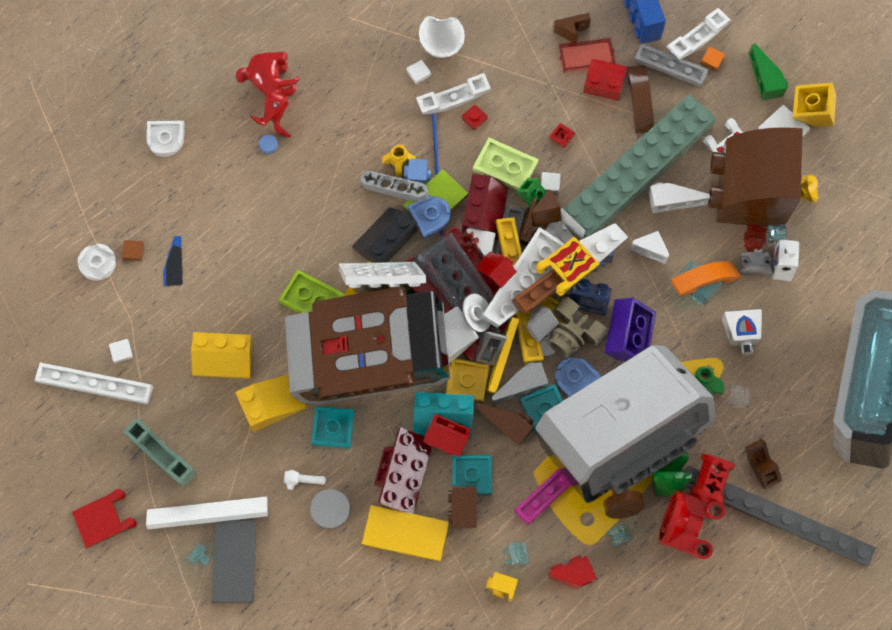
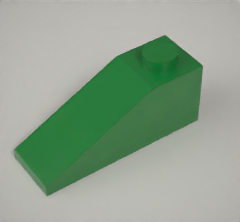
[749,44,788,100]

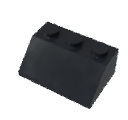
[352,207,417,263]

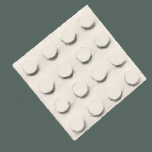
[339,262,426,288]

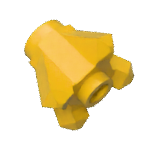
[382,144,416,177]
[799,174,818,203]

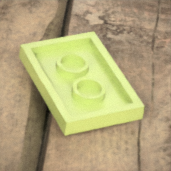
[473,138,539,190]

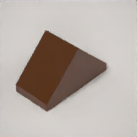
[532,190,561,227]

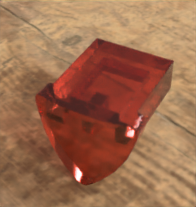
[744,223,767,252]

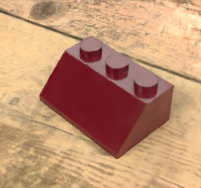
[462,174,509,240]

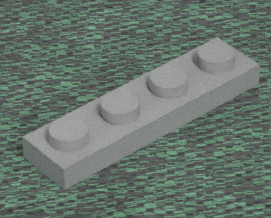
[634,43,709,87]

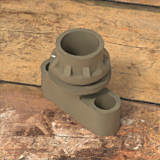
[548,297,608,358]

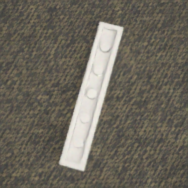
[34,362,153,405]
[146,497,268,529]

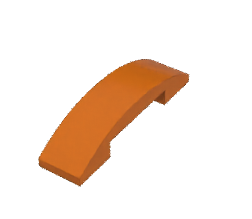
[670,261,742,296]

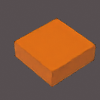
[701,46,725,71]

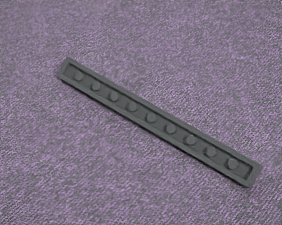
[685,465,876,567]

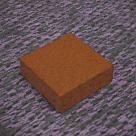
[122,240,144,261]

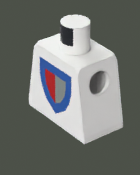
[772,240,799,281]
[722,309,762,356]

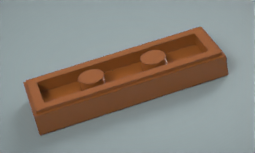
[512,269,564,315]

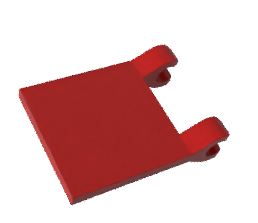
[72,489,137,548]

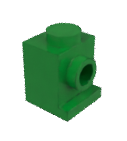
[517,178,547,207]

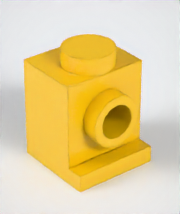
[486,572,518,602]

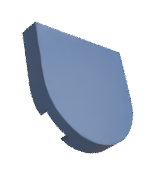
[407,196,451,239]
[555,357,602,398]

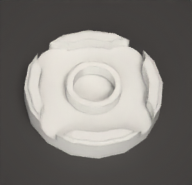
[78,244,116,281]

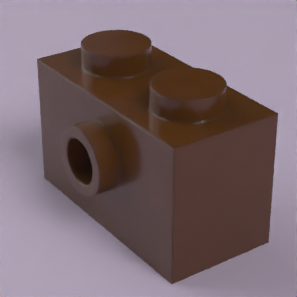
[448,486,477,528]

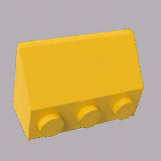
[191,332,254,379]

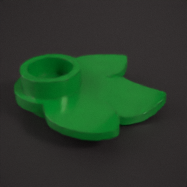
[694,367,724,397]

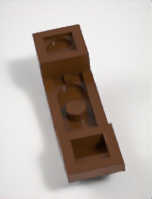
[626,66,654,133]

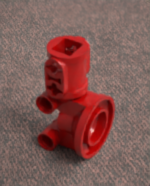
[658,454,735,559]

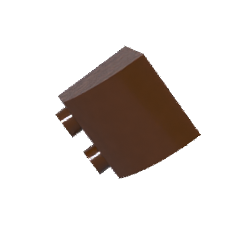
[708,127,803,229]

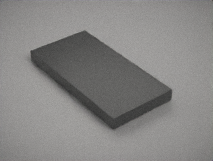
[212,521,256,603]

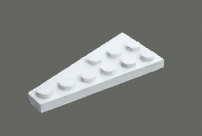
[481,227,565,328]

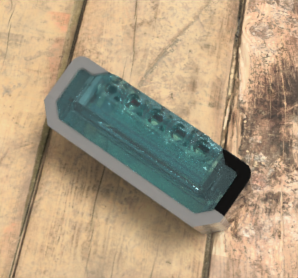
[833,289,892,468]

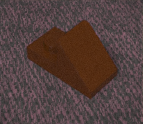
[553,13,591,43]

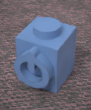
[404,159,431,185]

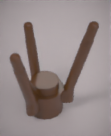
[519,198,549,245]

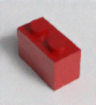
[475,252,517,288]
[423,413,471,457]

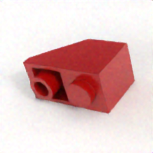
[548,555,597,589]

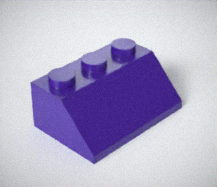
[604,297,656,362]

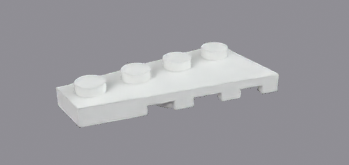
[547,223,628,263]

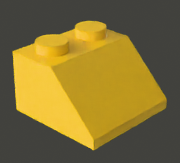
[793,83,836,127]

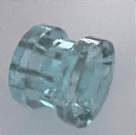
[767,224,787,243]
[607,524,632,547]

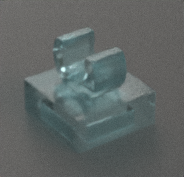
[503,542,529,565]
[186,543,211,566]

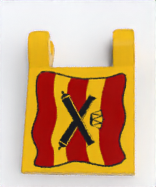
[536,236,600,296]

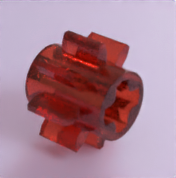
[456,231,479,255]

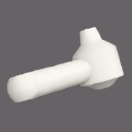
[284,470,326,490]

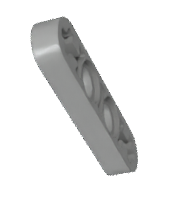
[361,171,429,202]

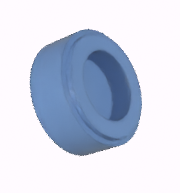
[259,135,278,154]

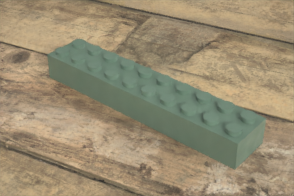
[564,94,716,239]

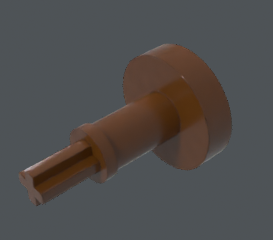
[603,489,645,519]

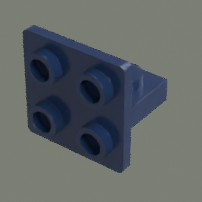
[570,278,612,316]

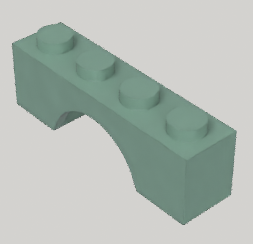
[123,417,197,489]

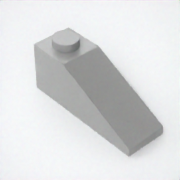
[491,362,549,406]

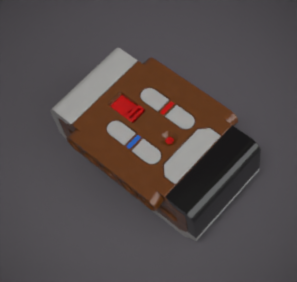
[285,287,451,404]

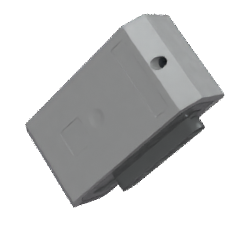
[535,345,716,503]

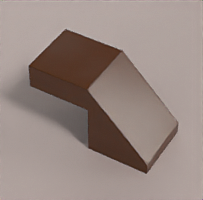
[745,439,782,489]

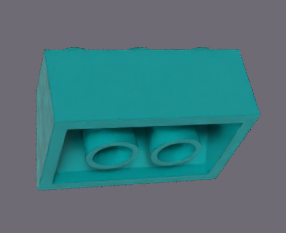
[413,392,474,439]

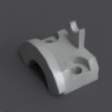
[740,249,773,276]

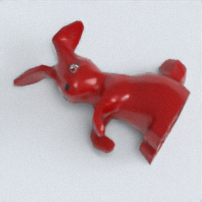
[236,52,300,138]

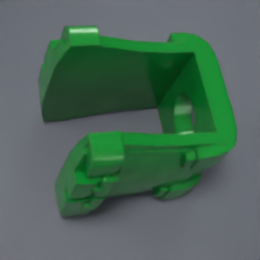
[652,452,692,496]

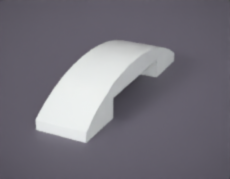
[667,8,730,59]
[416,73,491,115]

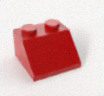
[583,59,627,101]

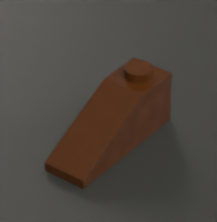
[474,403,536,445]

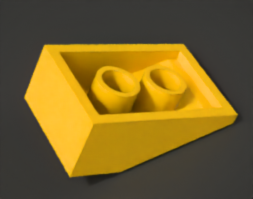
[235,375,307,432]

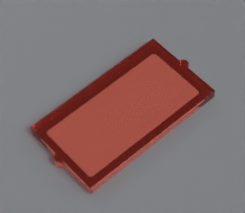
[559,38,616,72]

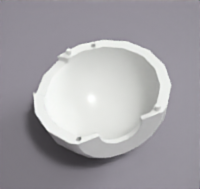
[419,16,465,58]

